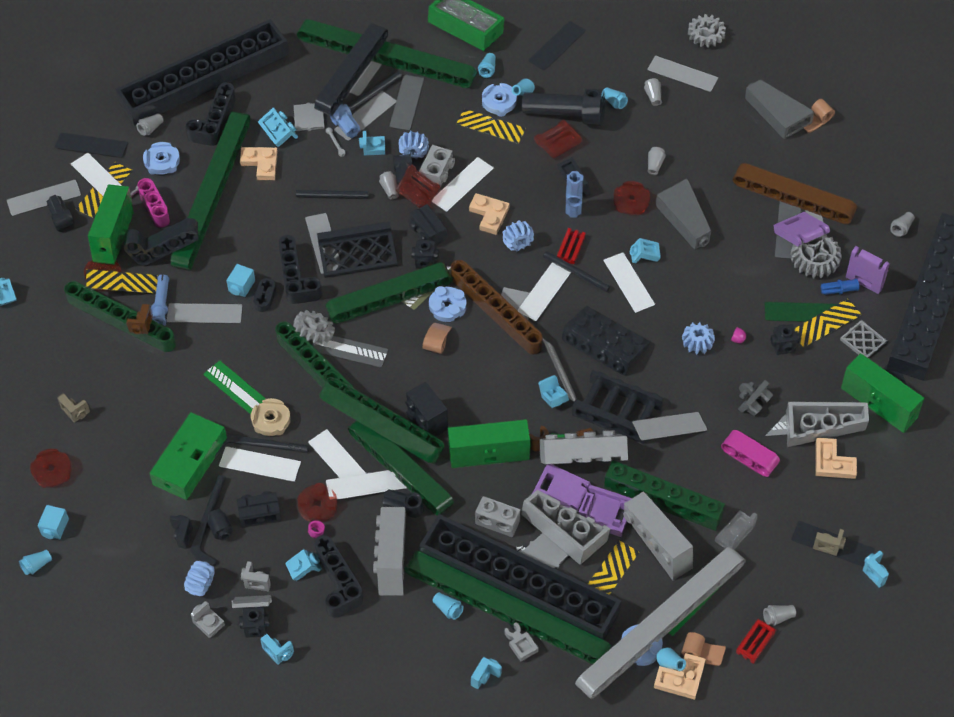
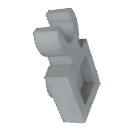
[505,623,538,662]

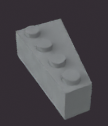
[786,402,869,447]
[539,430,628,464]
[521,490,610,565]
[623,492,693,581]
[373,507,406,595]

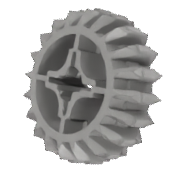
[791,234,842,279]

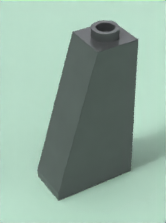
[745,79,814,139]
[656,179,711,250]

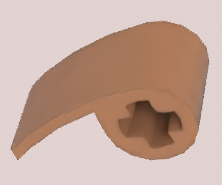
[803,99,835,133]
[423,323,452,354]
[681,632,726,666]

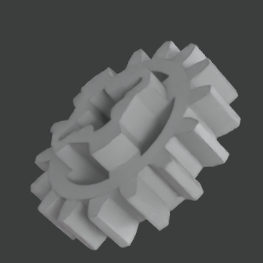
[688,14,726,48]
[293,310,335,344]

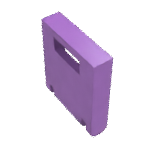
[773,212,830,246]
[846,246,890,294]
[532,464,591,512]
[578,485,632,537]

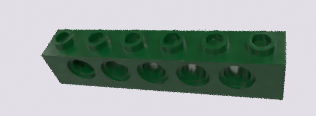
[604,460,725,531]

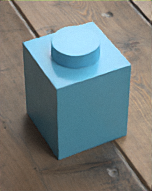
[226,264,255,297]
[38,505,69,539]

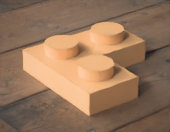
[240,147,278,180]
[469,193,510,235]
[815,438,857,479]
[654,653,706,700]

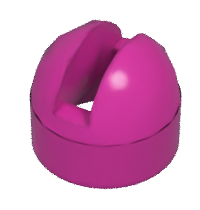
[731,327,746,344]
[308,521,325,539]

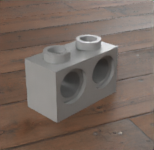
[419,145,455,188]
[475,496,520,537]

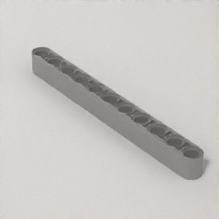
[575,546,745,699]

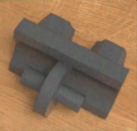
[738,380,773,416]

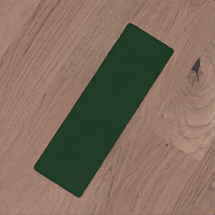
[765,302,837,322]

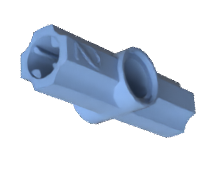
[330,103,360,138]
[565,171,583,218]

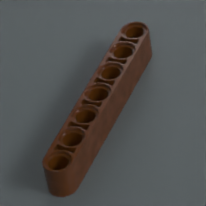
[733,163,857,224]
[451,260,542,355]

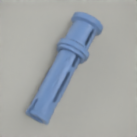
[151,275,170,326]

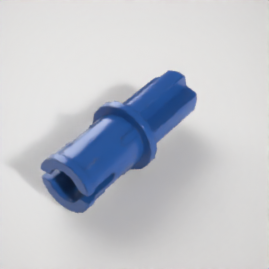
[821,279,859,295]

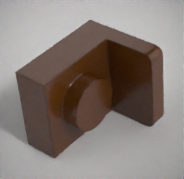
[126,304,153,334]

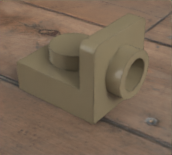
[57,394,90,423]
[813,529,846,556]

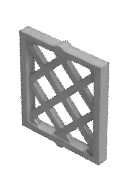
[840,320,887,358]

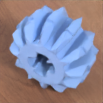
[399,131,429,159]
[502,220,534,251]
[682,322,715,355]
[184,561,215,596]

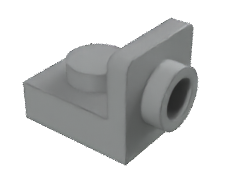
[241,561,271,592]
[191,601,225,638]

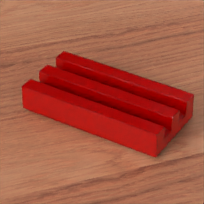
[557,228,586,264]
[736,619,776,664]

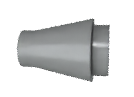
[644,78,662,106]
[136,113,163,136]
[647,147,666,175]
[379,171,399,200]
[890,212,915,236]
[763,605,796,626]

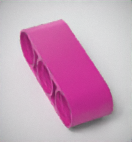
[137,178,170,228]
[721,430,780,477]

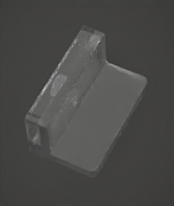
[715,511,758,549]

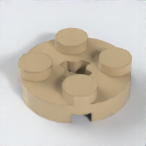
[251,398,290,436]

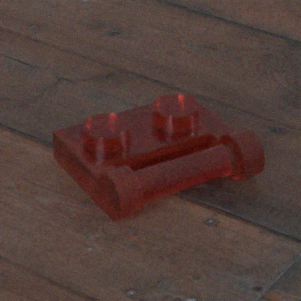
[534,120,582,159]
[396,164,440,208]

